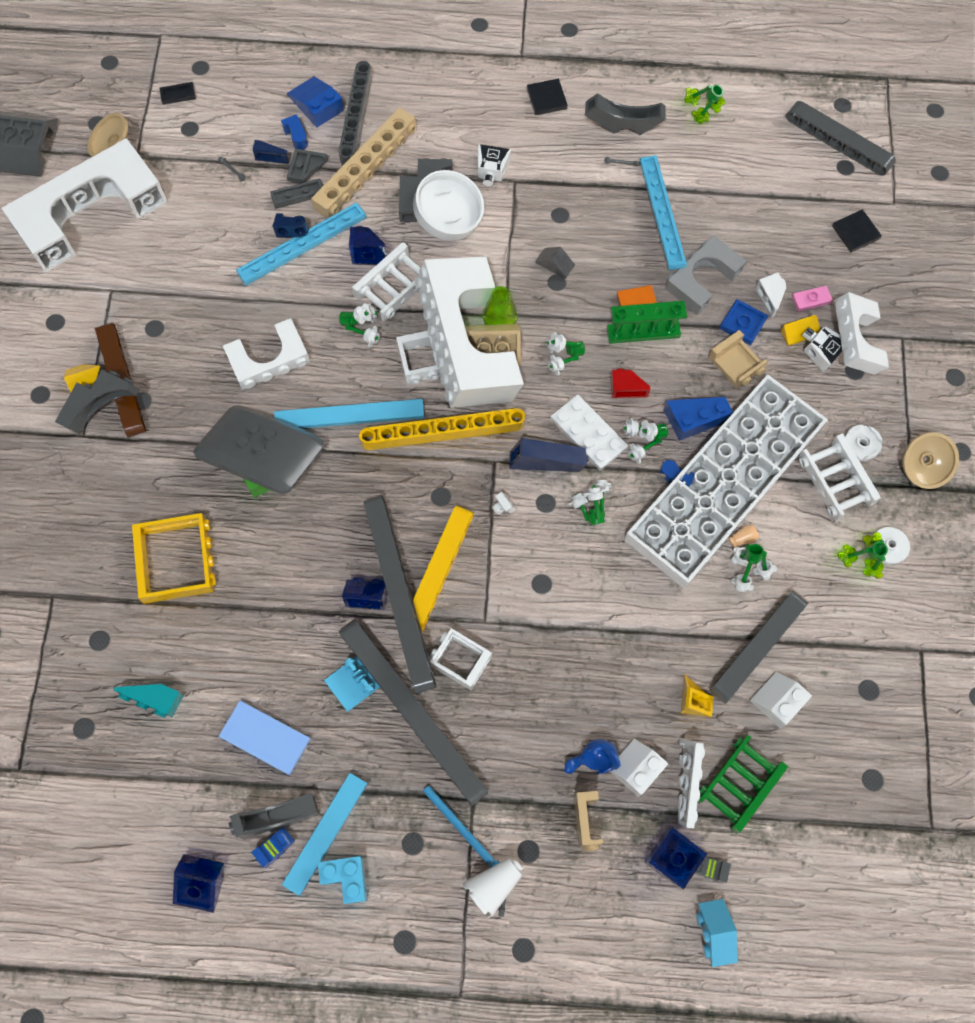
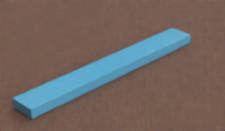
[639,155,687,270]
[236,202,366,286]
[274,399,424,429]

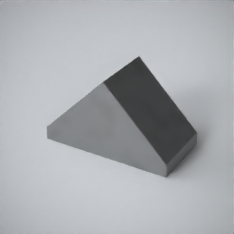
[535,246,575,279]

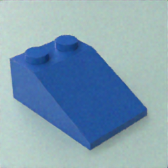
[287,76,344,128]

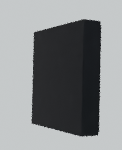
[526,78,568,115]
[832,209,882,253]

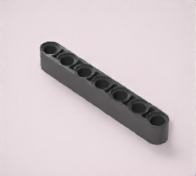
[339,61,372,166]
[786,101,896,176]
[710,591,809,704]

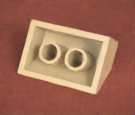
[465,324,521,366]

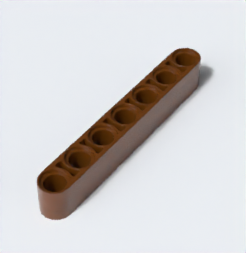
[95,322,146,438]

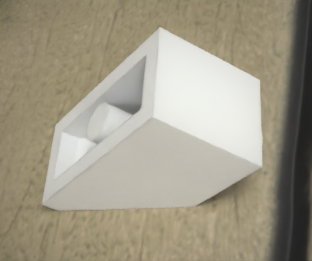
[755,273,786,318]

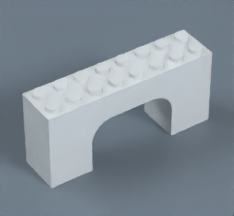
[1,138,167,273]
[415,257,524,408]

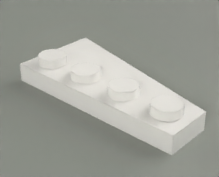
[678,738,705,828]

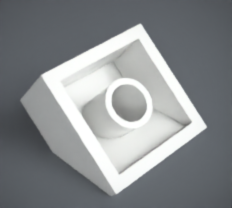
[750,672,812,729]
[610,739,668,798]

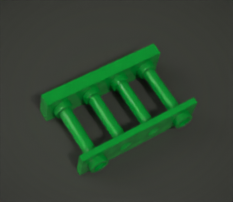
[606,301,687,344]
[697,735,789,834]

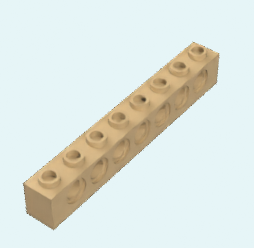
[311,107,416,218]

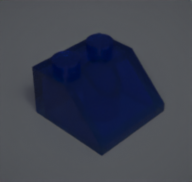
[349,226,387,265]
[342,577,387,611]
[644,827,707,890]
[173,854,225,913]

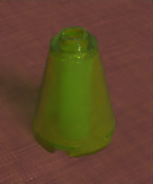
[482,286,518,325]

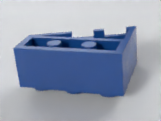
[663,397,733,441]

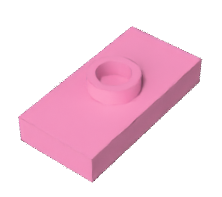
[792,286,833,312]

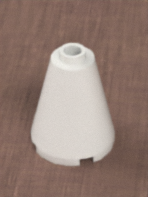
[463,858,523,918]

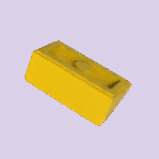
[781,315,820,346]

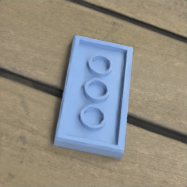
[218,701,311,775]

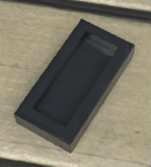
[159,82,196,105]

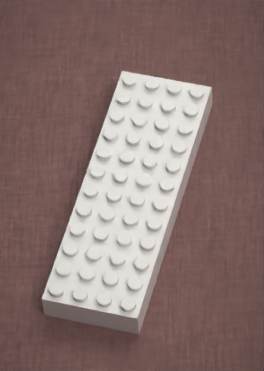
[624,374,828,589]

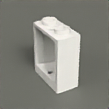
[396,331,441,384]
[429,628,492,690]

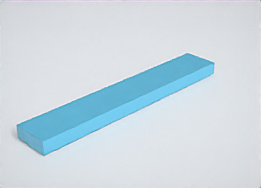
[282,773,368,896]

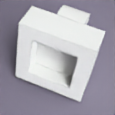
[492,492,517,515]

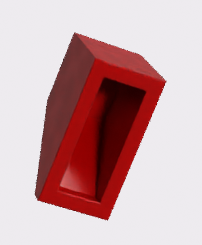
[610,368,651,398]

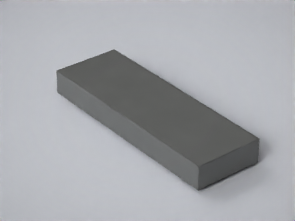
[270,178,323,209]

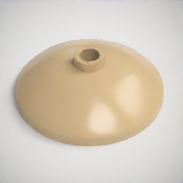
[87,113,128,157]
[903,432,959,489]

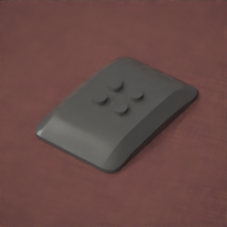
[193,406,324,494]

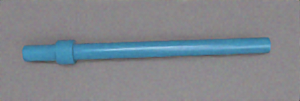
[423,786,500,868]

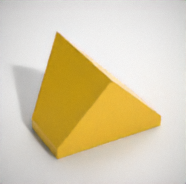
[64,364,100,393]
[681,674,714,717]

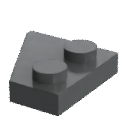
[287,149,328,183]

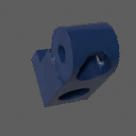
[272,213,309,238]

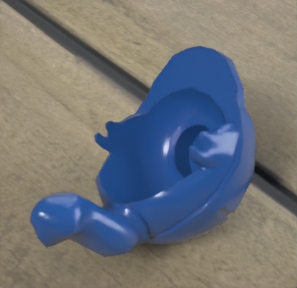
[564,739,621,775]

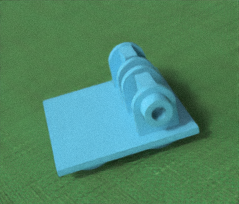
[324,656,380,712]

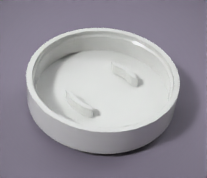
[413,170,484,241]

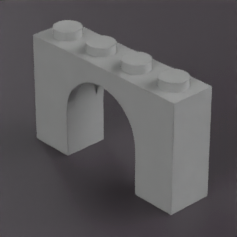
[666,236,747,315]

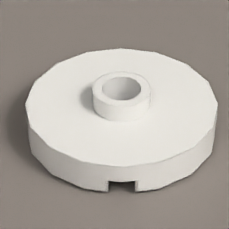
[845,425,883,461]
[870,527,910,565]

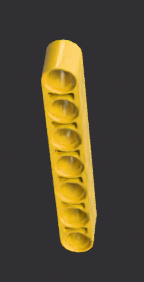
[413,505,474,632]

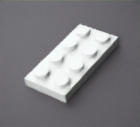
[550,395,628,471]

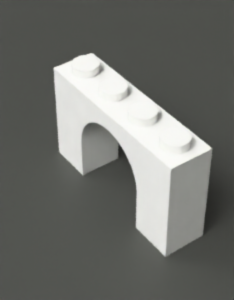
[834,292,889,375]
[223,318,310,390]

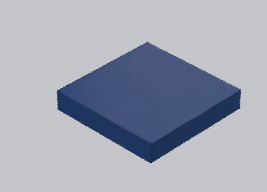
[719,299,769,346]

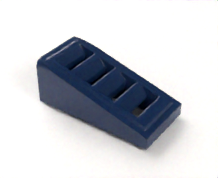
[252,140,290,164]

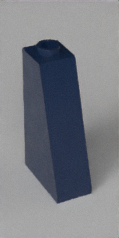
[509,438,588,472]

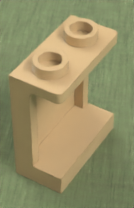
[708,330,768,389]
[573,791,604,852]

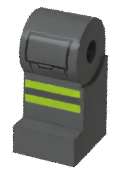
[687,854,731,884]

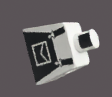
[478,144,511,186]
[802,327,842,372]

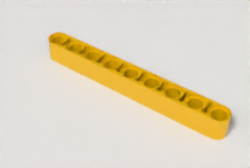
[359,408,525,450]

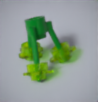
[685,84,726,124]
[837,532,888,579]

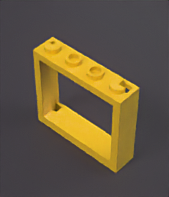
[132,513,216,604]

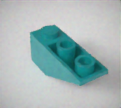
[113,684,184,718]

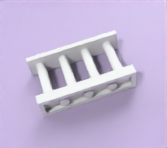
[352,242,420,322]
[799,433,881,521]

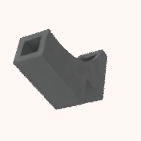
[585,93,666,135]
[399,158,453,222]
[55,369,140,434]
[229,793,320,840]

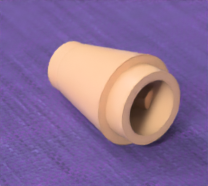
[729,524,759,548]

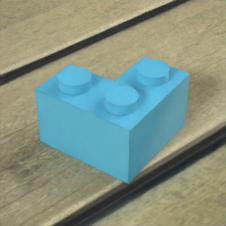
[318,856,367,904]
[696,899,738,967]

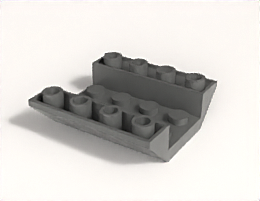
[0,111,58,177]

